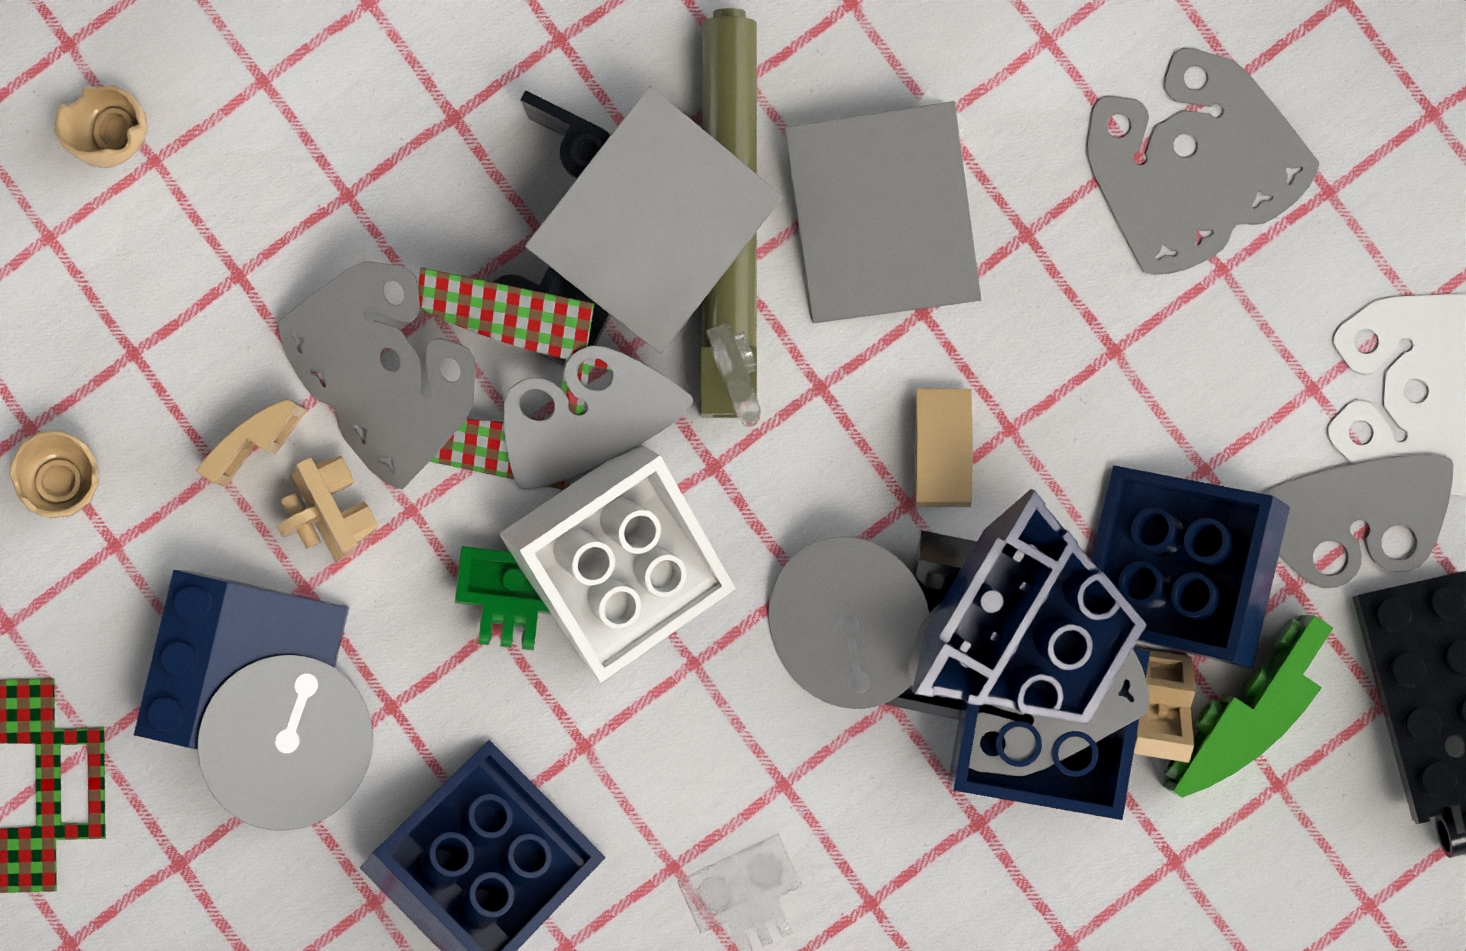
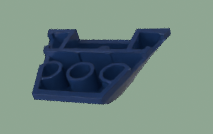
[912,489,1147,724]

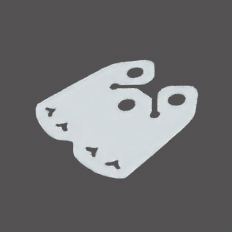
[1328,294,1466,497]

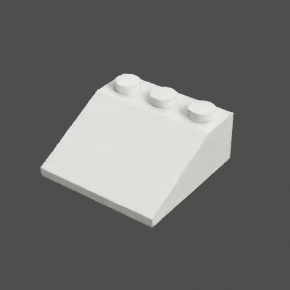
[499,444,736,683]

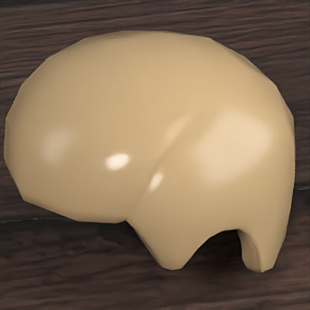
[54,85,148,168]
[9,430,99,518]

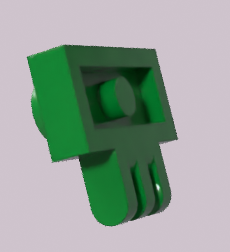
[454,546,552,650]

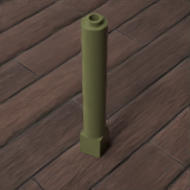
[701,8,757,418]

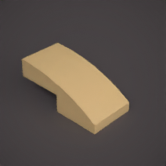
[914,388,973,507]
[196,399,307,487]
[1134,648,1196,763]

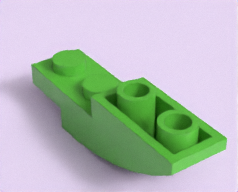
[1163,615,1333,798]

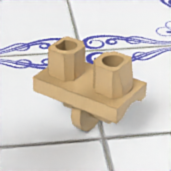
[277,456,378,562]

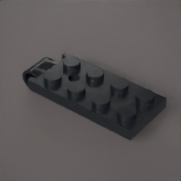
[1352,571,1466,858]

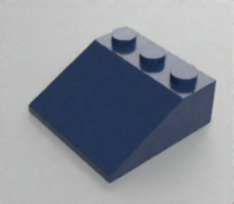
[1091,465,1290,669]
[134,570,350,750]
[948,648,1150,820]
[360,740,606,951]

